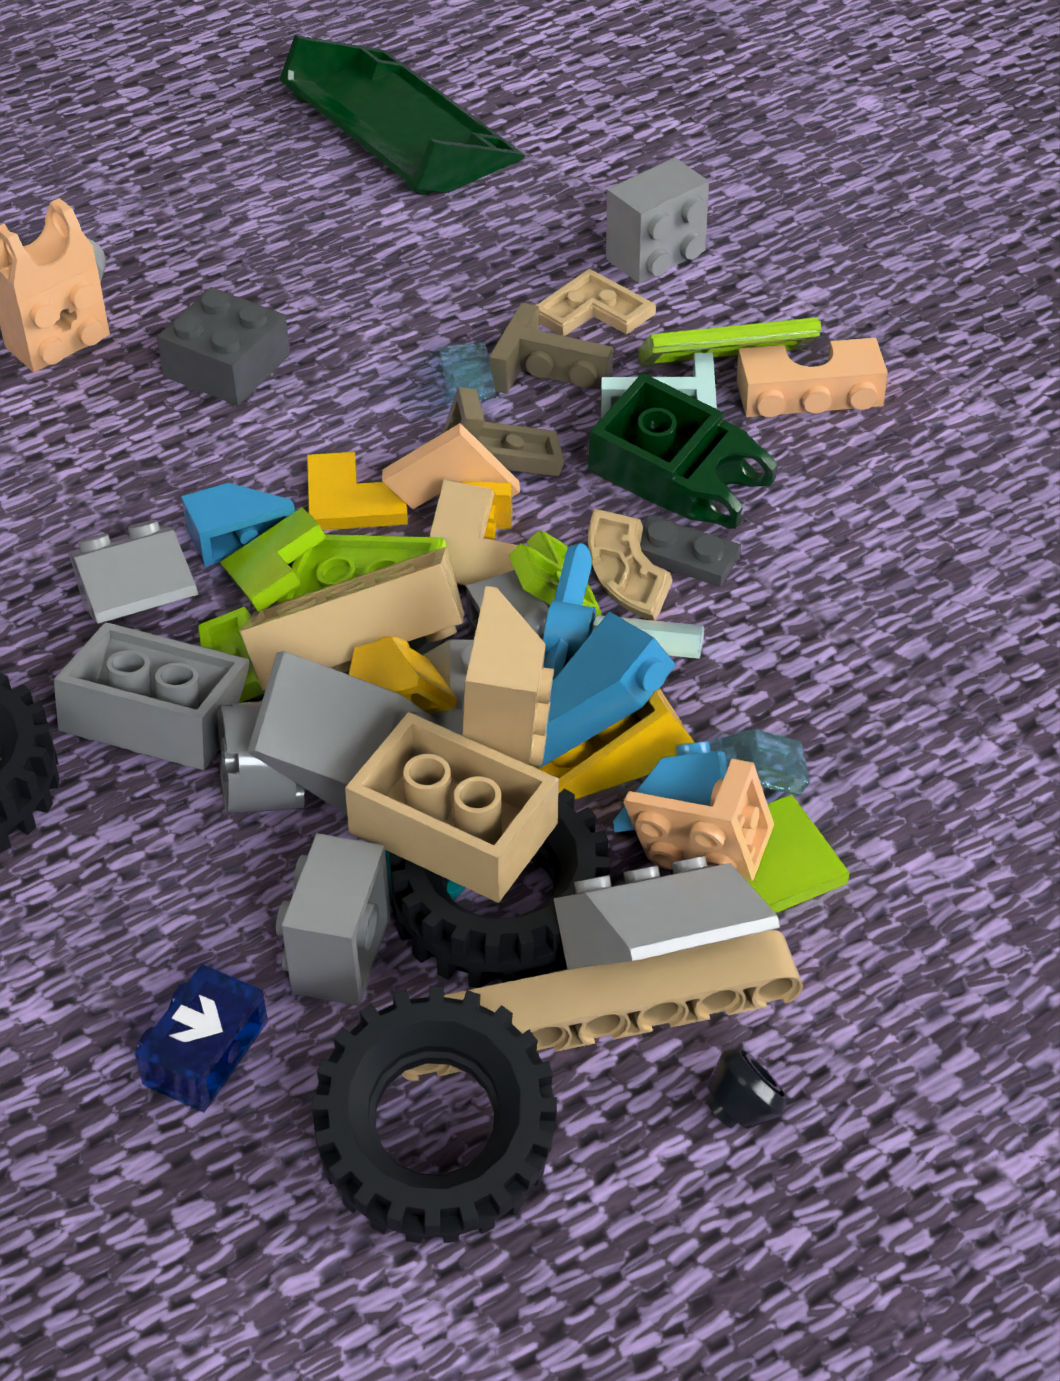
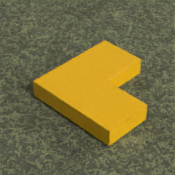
[307,452,408,530]

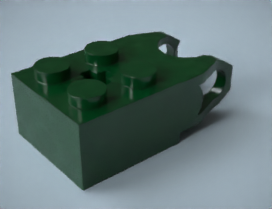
[588,372,778,529]

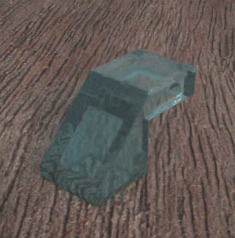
[436,342,496,403]
[676,729,810,796]

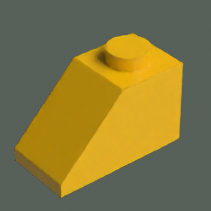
[349,636,458,715]

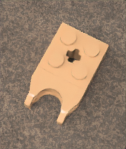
[0,198,110,372]

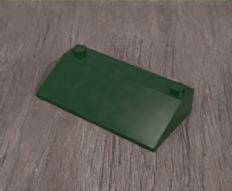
[279,35,525,195]

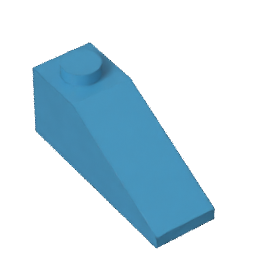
[534,611,676,769]

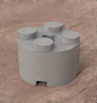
[218,701,304,813]

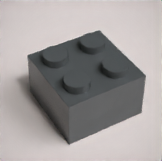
[157,287,290,406]

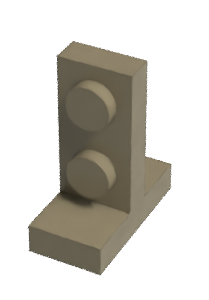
[489,303,613,394]
[442,387,565,476]

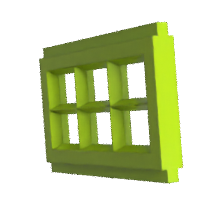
[638,317,821,366]

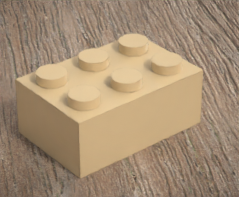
[345,712,559,903]

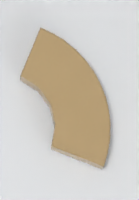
[588,509,672,621]

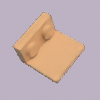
[623,759,774,882]

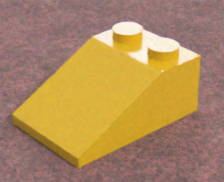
[531,688,695,799]

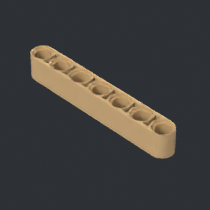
[402,930,803,1081]

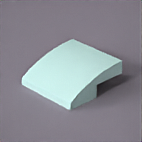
[592,615,704,659]

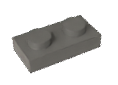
[640,515,741,587]

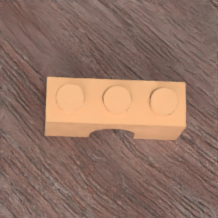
[736,338,888,417]

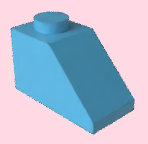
[181,483,295,567]
[613,742,727,832]

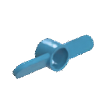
[543,543,596,680]

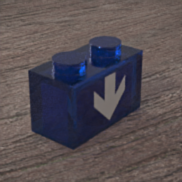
[135,964,268,1113]

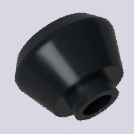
[706,1048,786,1129]

